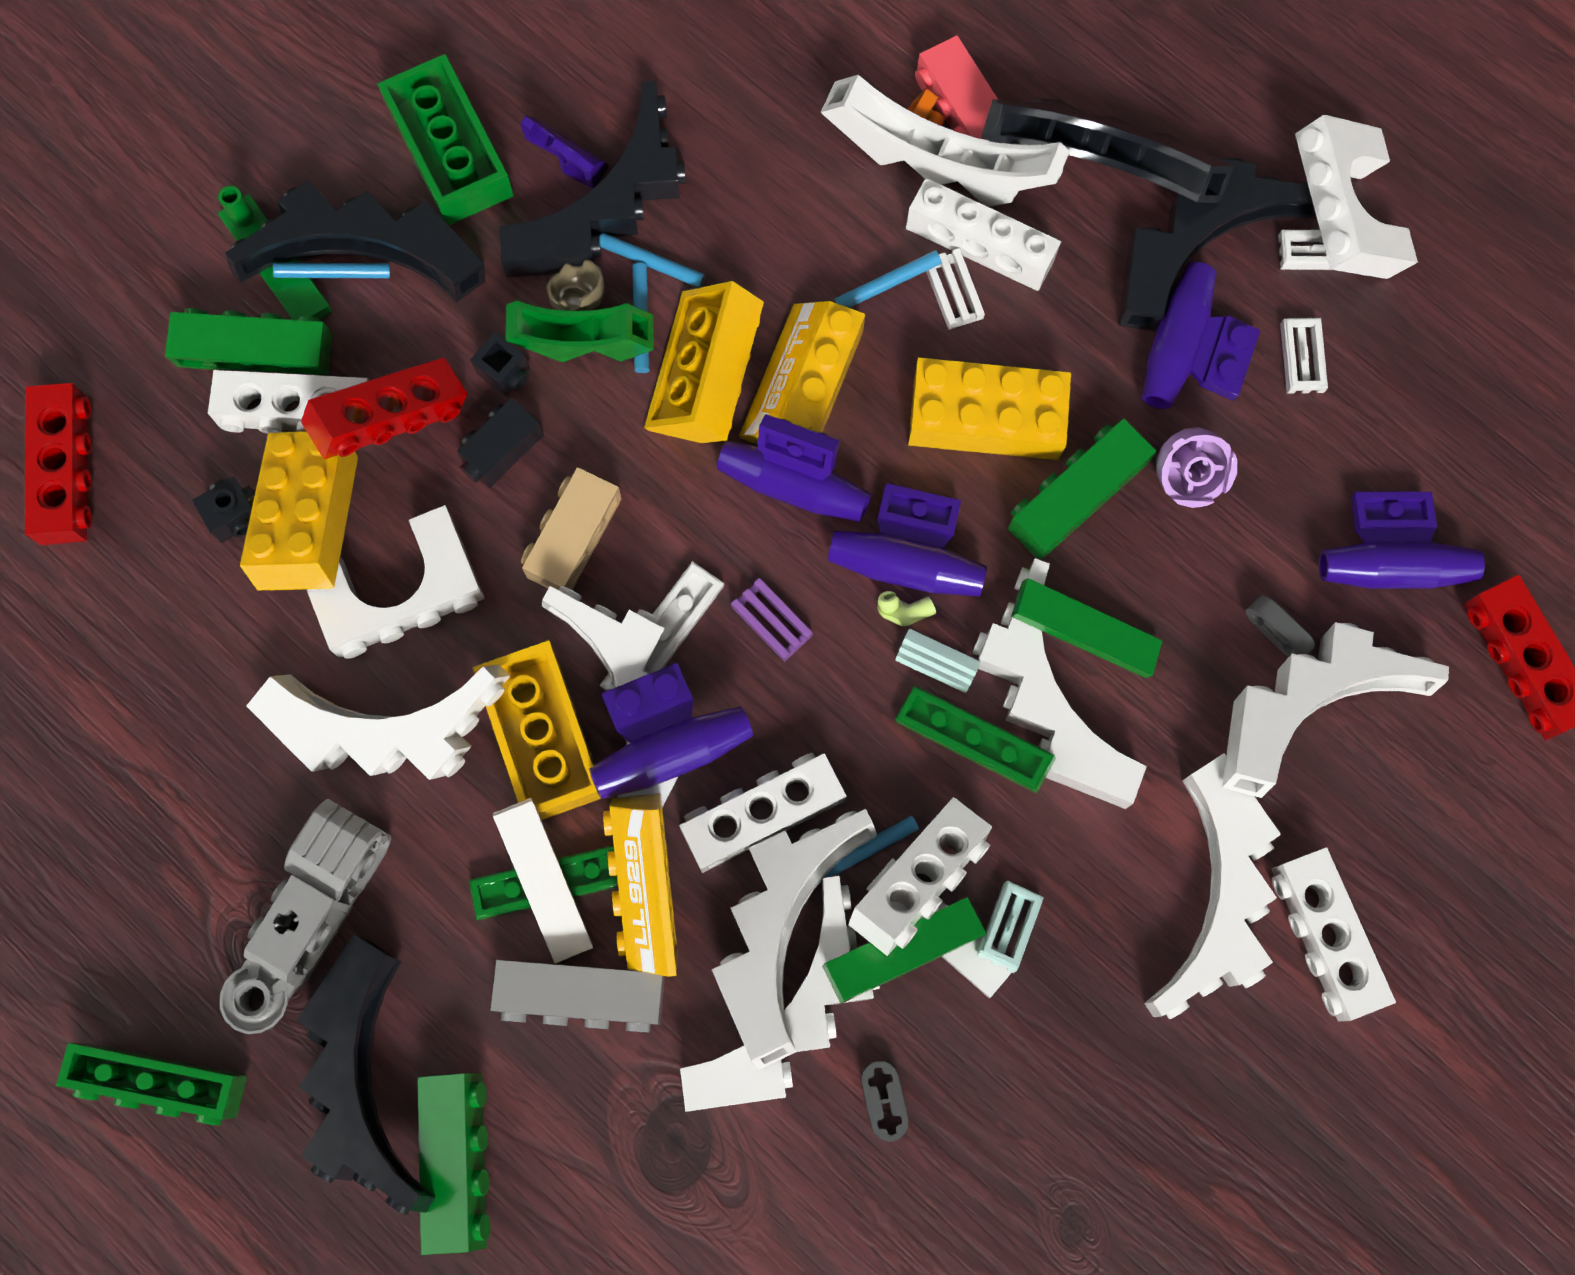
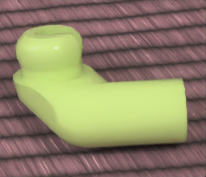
[877,591,936,626]

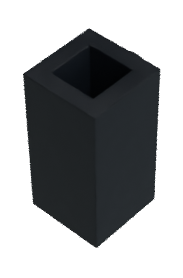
[457,398,544,488]

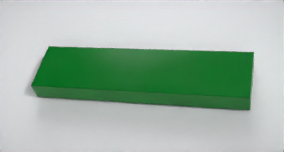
[1011,578,1163,678]
[895,686,1056,794]
[468,845,618,921]
[822,897,986,1004]

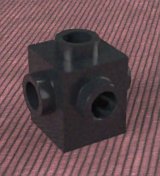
[192,477,255,543]

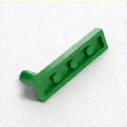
[217,186,332,320]

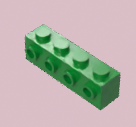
[165,308,333,376]
[1008,419,1156,560]
[56,1043,248,1126]
[418,1073,491,1255]

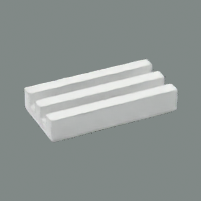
[1278,230,1331,270]
[926,248,985,330]
[1280,318,1328,394]

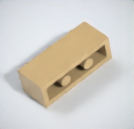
[521,467,622,590]

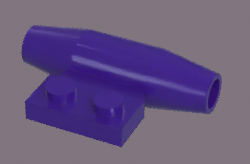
[1142,262,1260,409]
[717,414,871,522]
[828,483,987,596]
[1319,492,1485,589]
[589,663,753,799]

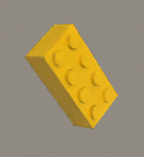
[908,358,1071,460]
[240,431,358,591]
[473,640,601,820]

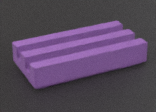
[731,578,813,662]

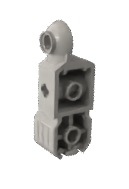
[220,799,391,1034]

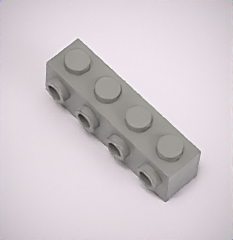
[490,960,665,1033]

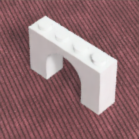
[1295,115,1418,279]
[307,505,485,659]

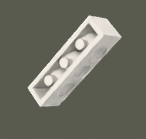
[906,178,1061,291]
[208,370,369,434]
[679,753,846,873]
[848,797,992,956]
[1271,847,1396,1022]

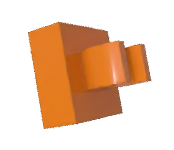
[908,89,945,126]

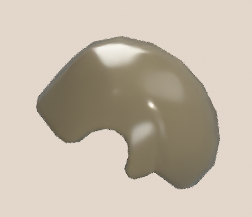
[546,259,605,311]

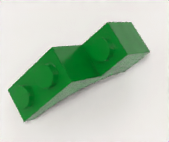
[506,301,654,363]

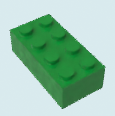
[377,54,514,225]

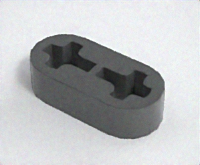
[1245,595,1315,657]
[861,1061,908,1142]

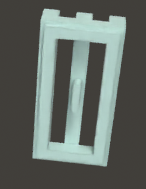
[895,629,981,693]
[976,880,1044,973]

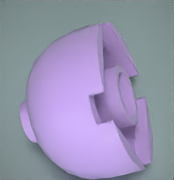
[1156,427,1237,508]

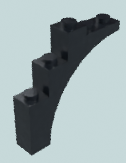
[500,81,686,277]
[981,98,1234,203]
[1119,158,1317,331]
[224,180,486,302]
[297,934,435,1215]

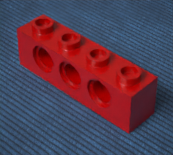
[301,357,468,460]
[25,383,92,545]
[1464,575,1575,740]

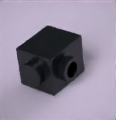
[470,331,530,397]

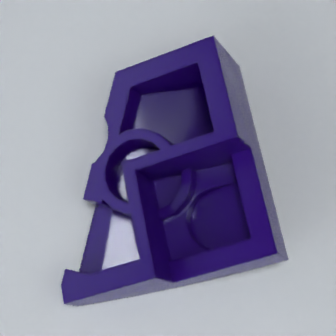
[520,115,609,189]

